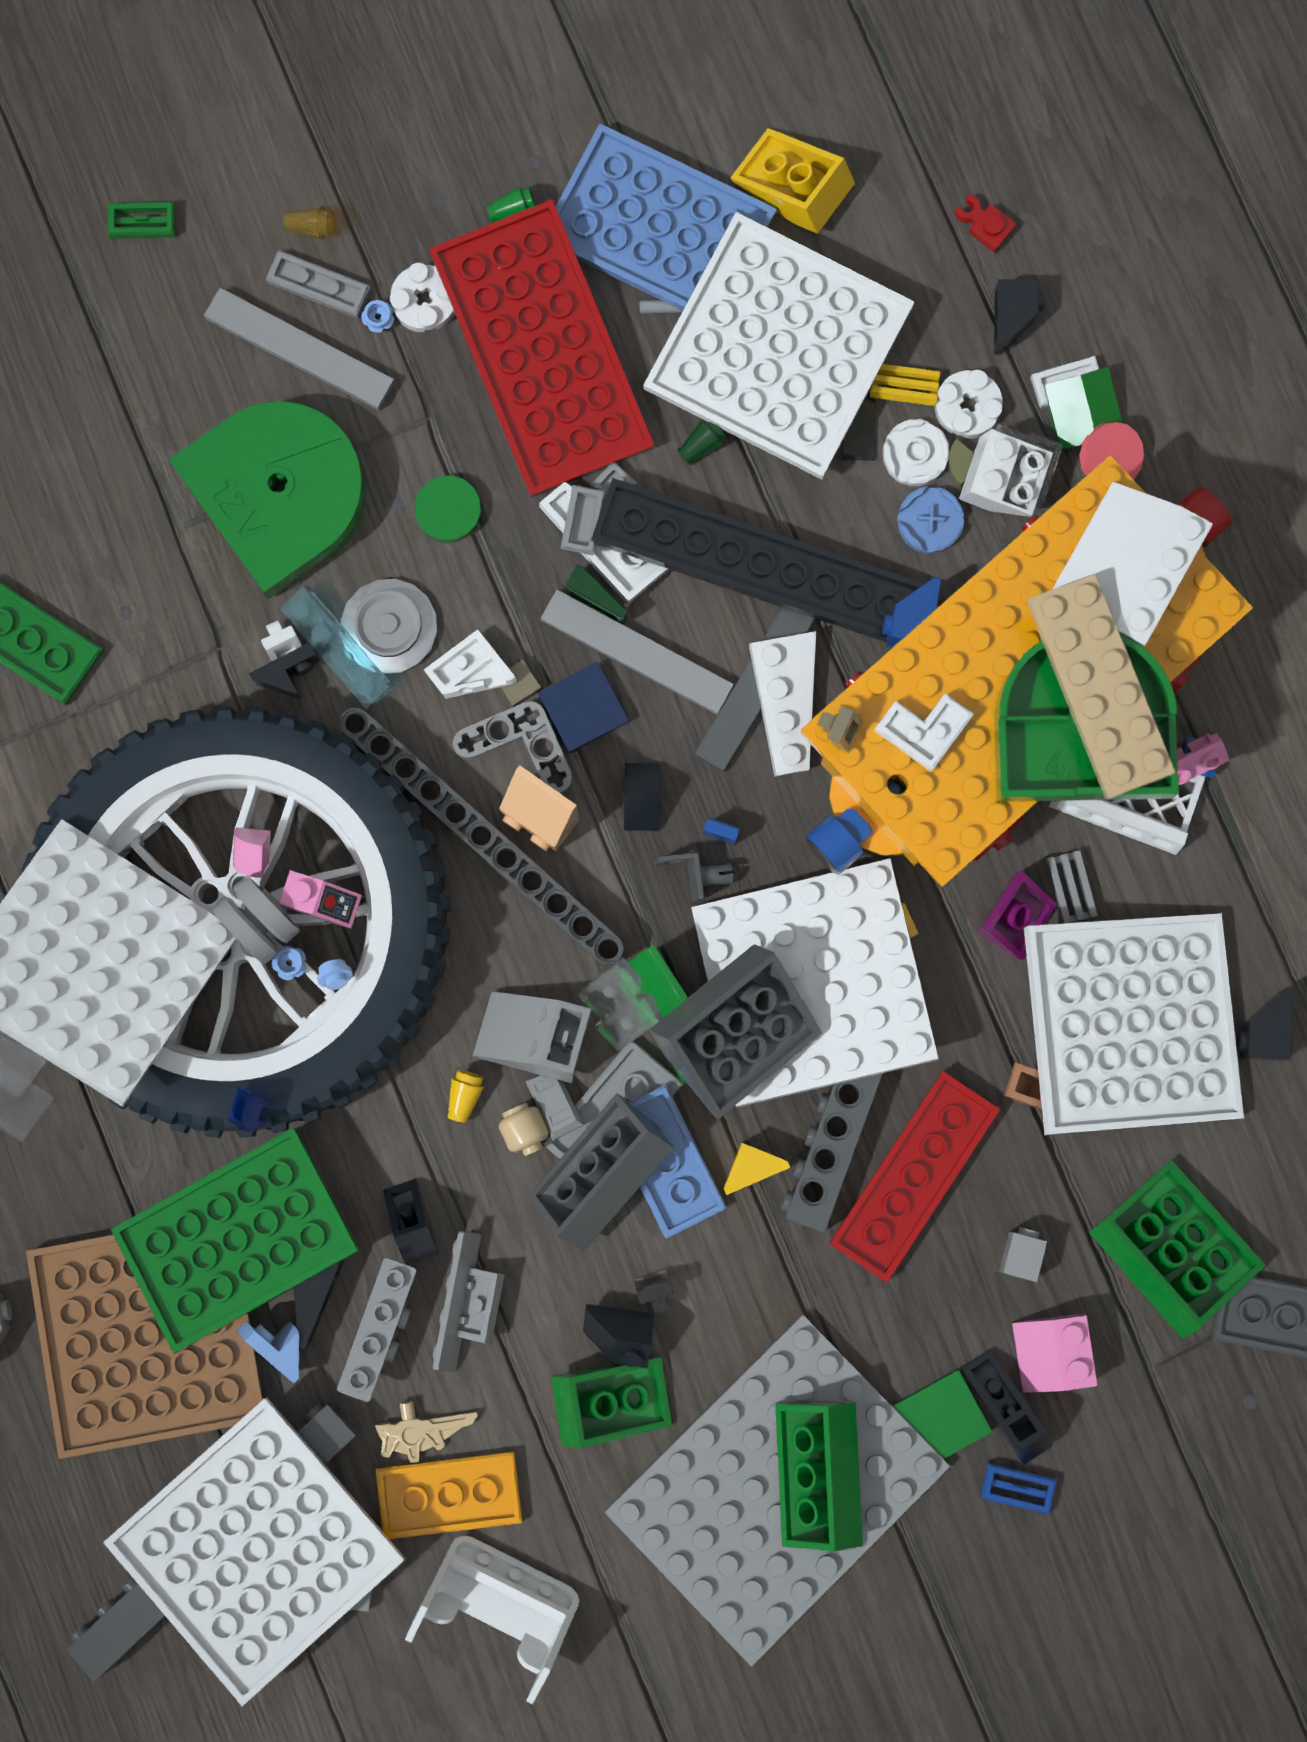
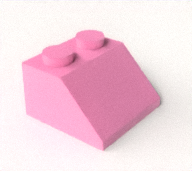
[1012,1313,1097,1393]

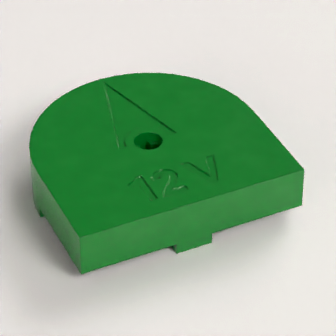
[168,401,366,599]
[994,635,1179,802]

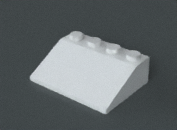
[1052,482,1213,647]

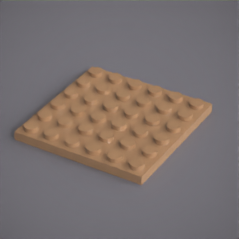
[26,1235,264,1459]

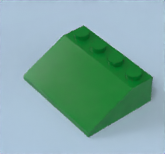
[1089,1160,1266,1339]

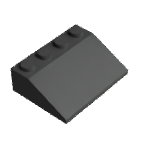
[649,944,822,1120]

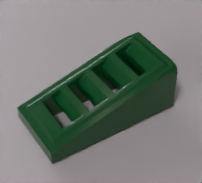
[565,564,627,625]

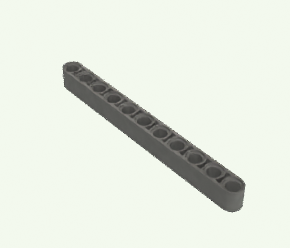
[339,708,624,967]

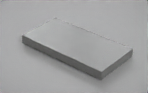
[543,1039,683,1159]

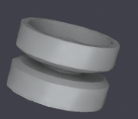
[211,875,300,965]

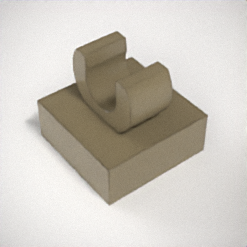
[817,706,863,753]

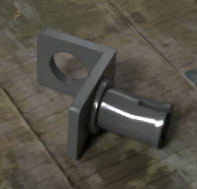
[654,853,733,902]

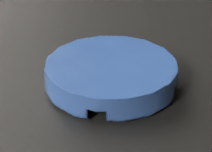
[897,487,964,554]

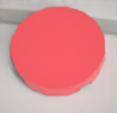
[1080,422,1144,480]

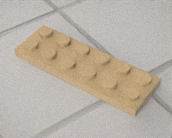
[1026,574,1176,800]

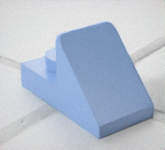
[237,1321,299,1383]

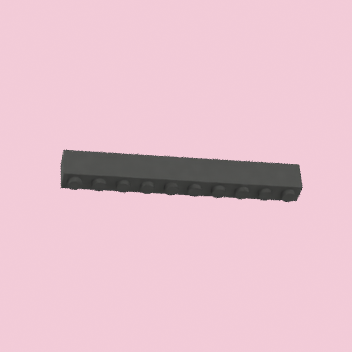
[66,1401,359,1682]

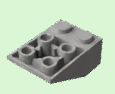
[473,992,591,1083]

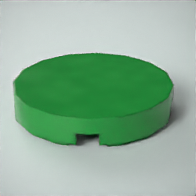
[414,475,482,543]

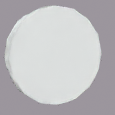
[883,419,949,486]

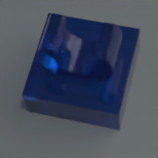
[228,1087,274,1132]

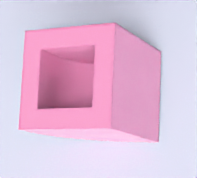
[233,827,271,878]

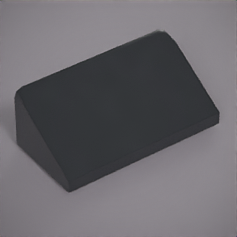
[841,393,875,461]

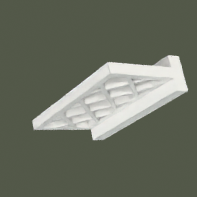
[1049,775,1206,855]

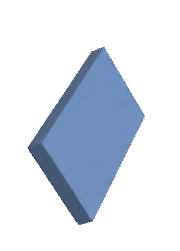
[629,1084,727,1239]

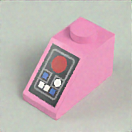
[279,870,362,928]

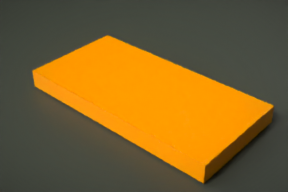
[376,1451,523,1539]

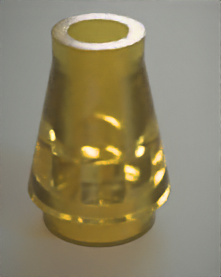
[283,206,335,240]

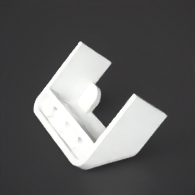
[405,1536,579,1704]

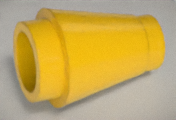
[447,1070,484,1123]

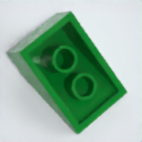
[551,1357,672,1449]

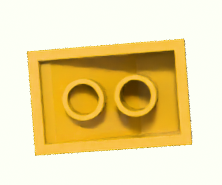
[730,128,855,234]

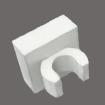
[261,620,302,661]

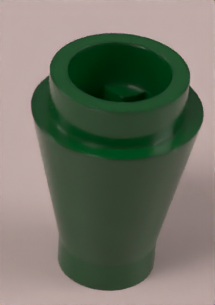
[677,420,727,465]

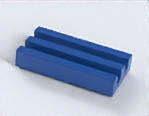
[980,1463,1057,1515]

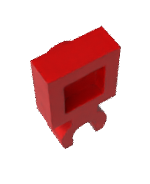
[954,194,1016,253]

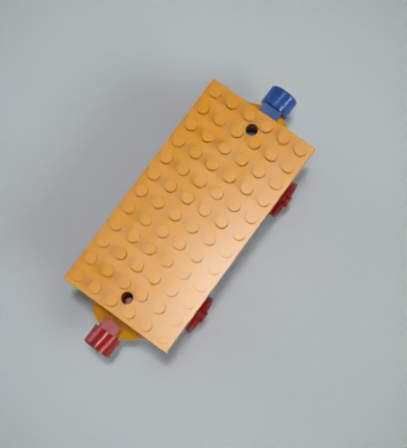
[800,455,1253,888]

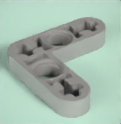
[453,701,573,794]

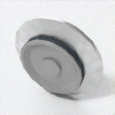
[341,579,437,674]

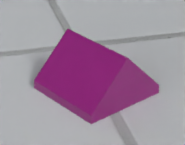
[977,871,1058,961]

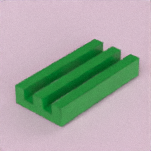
[108,202,176,239]

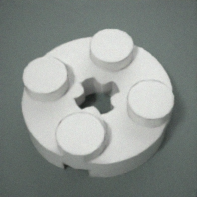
[390,263,455,332]
[935,370,1003,439]

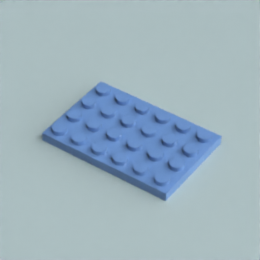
[556,123,777,311]

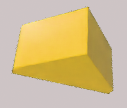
[723,1143,790,1195]

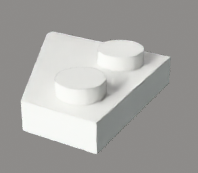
[424,629,517,699]

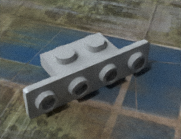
[433,1231,505,1371]
[337,1258,417,1402]

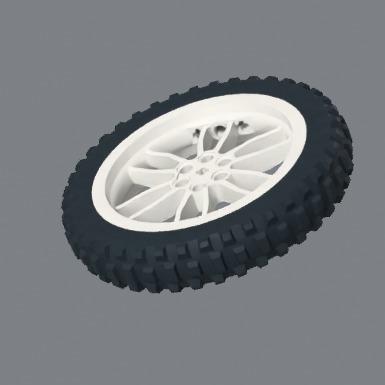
[21,705,451,1138]

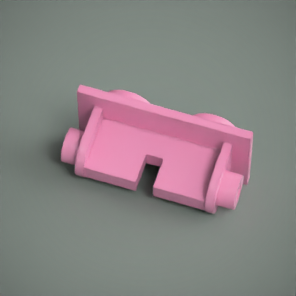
[1177,733,1230,785]

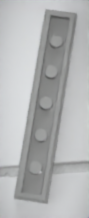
[204,288,395,411]
[540,590,734,715]

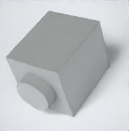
[999,1227,1047,1282]

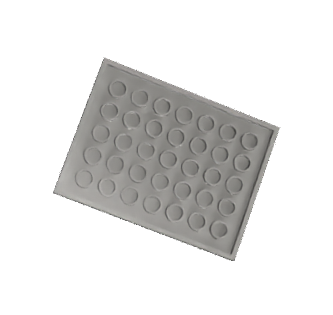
[604,1314,950,1667]

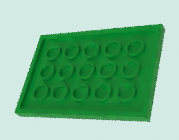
[110,1127,360,1354]

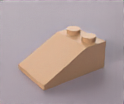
[499,765,580,851]

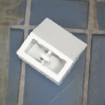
[959,429,1053,517]

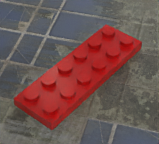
[828,1071,1000,1283]

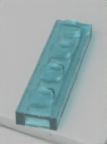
[280,586,394,709]

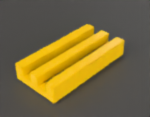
[870,364,940,406]

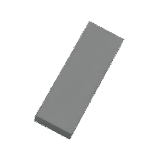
[265,250,371,319]

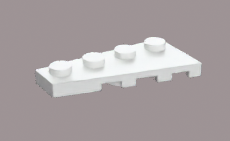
[539,482,670,605]
[749,631,816,777]

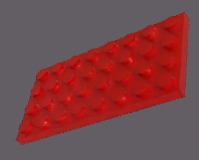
[429,199,654,498]

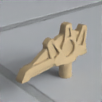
[375,1401,478,1463]

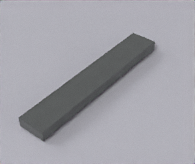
[694,607,815,772]

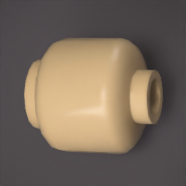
[499,1103,549,1157]

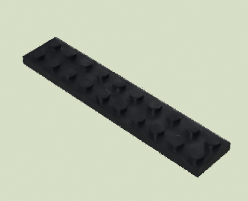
[591,478,926,642]

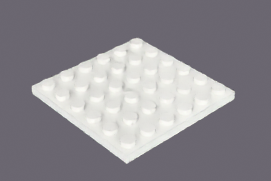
[643,212,914,480]
[0,819,236,1107]
[691,859,939,1107]
[1024,913,1244,1135]
[103,1397,405,1706]

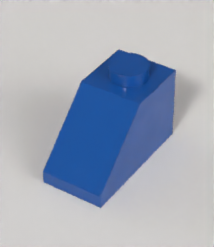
[882,578,941,647]

